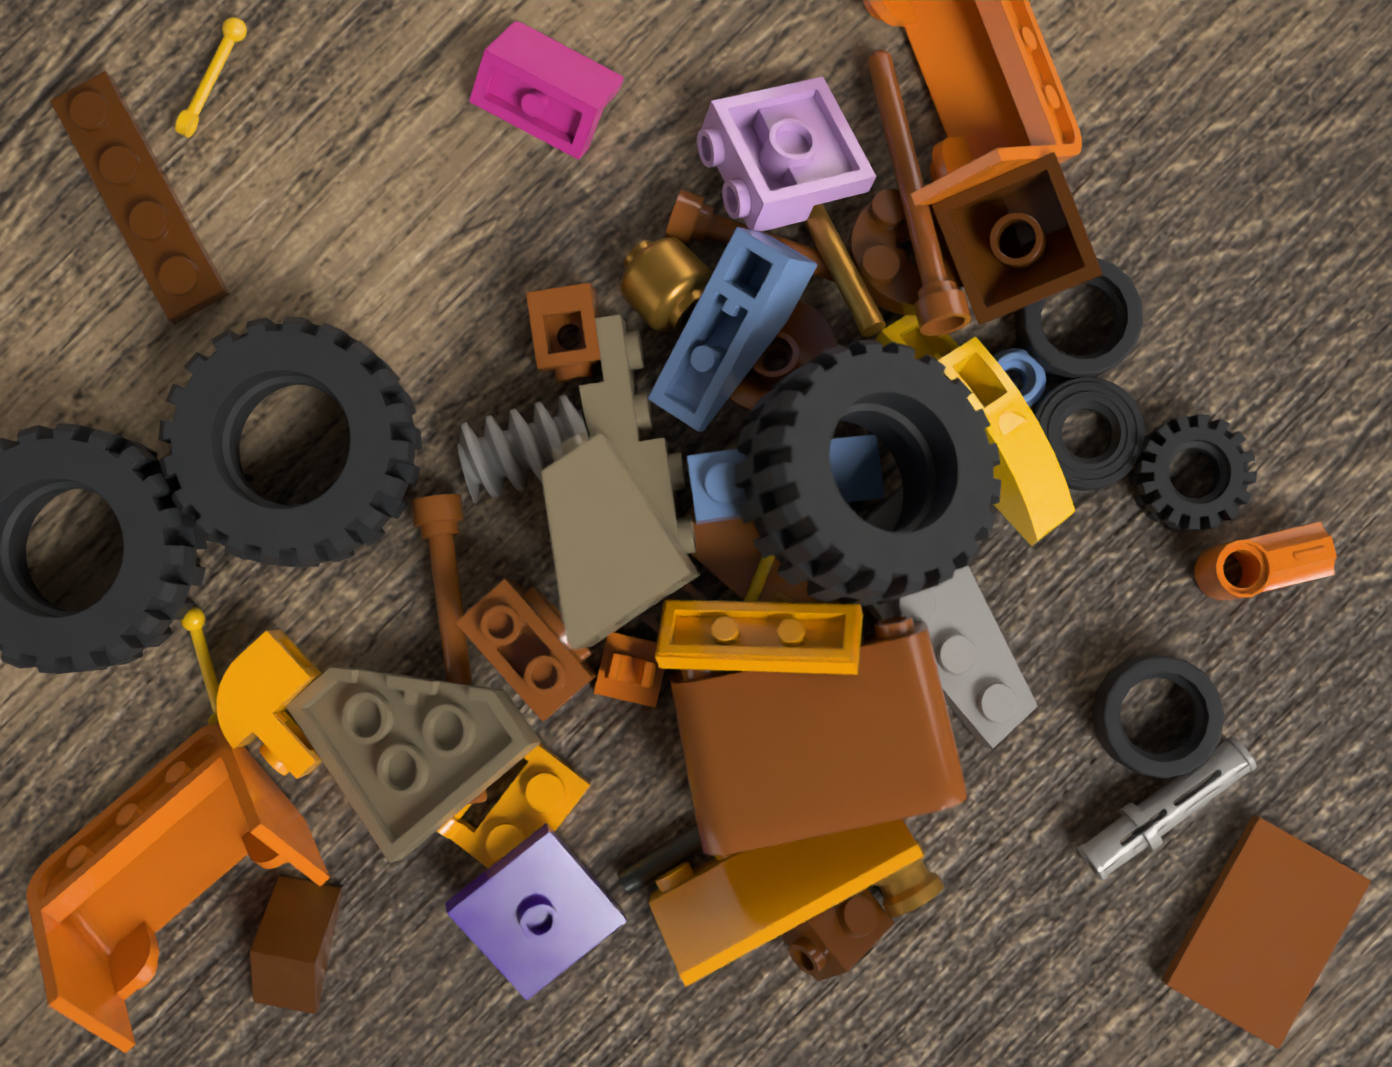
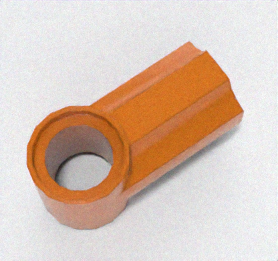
[1194,522,1337,600]

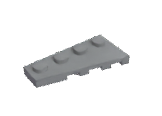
[862,484,1038,749]

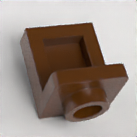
[780,888,895,981]

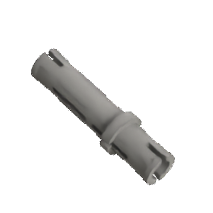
[1077,736,1257,881]

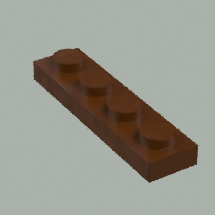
[50,71,230,324]

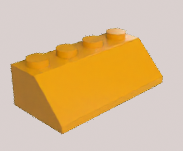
[649,819,924,987]

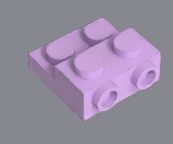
[697,77,877,232]

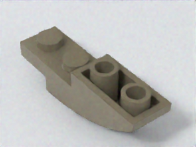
[579,314,697,554]

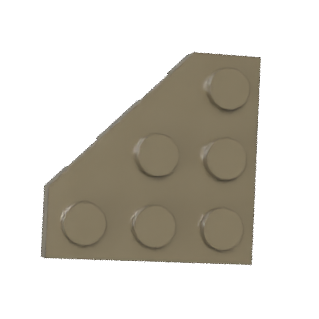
[286,666,541,863]

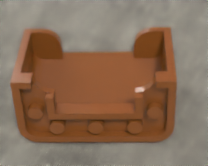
[670,615,967,855]

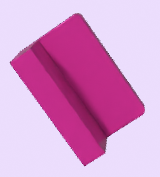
[469,21,624,160]

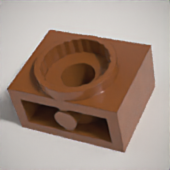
[455,579,598,722]

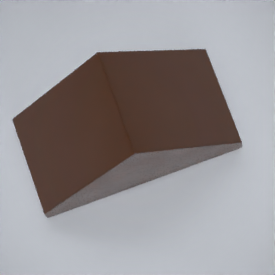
[250,874,343,1014]

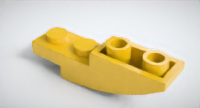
[875,315,1075,546]

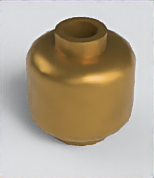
[620,237,713,332]

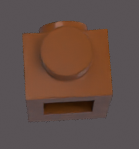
[526,283,602,383]

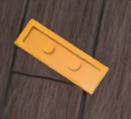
[655,599,863,675]

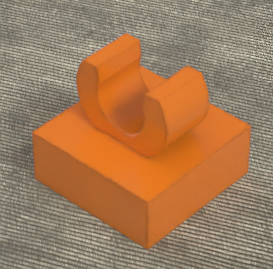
[594,632,665,708]

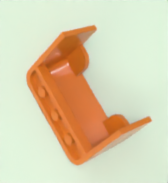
[863,0,1082,206]
[26,724,330,1053]

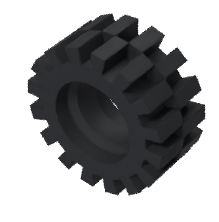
[1129,414,1257,532]

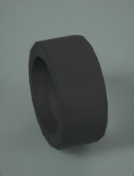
[1015,258,1143,381]
[1092,654,1225,778]

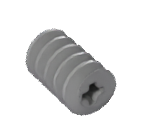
[458,395,591,504]

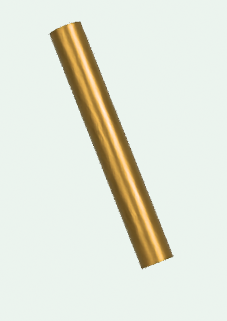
[803,204,886,337]

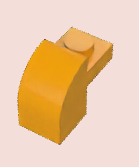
[216,629,322,779]

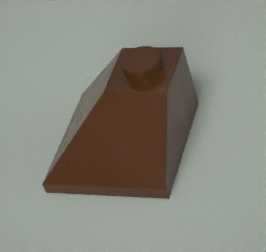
[932,152,1103,325]

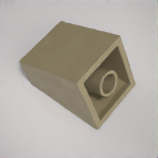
[541,432,700,650]

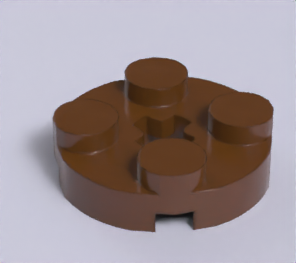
[847,189,964,315]

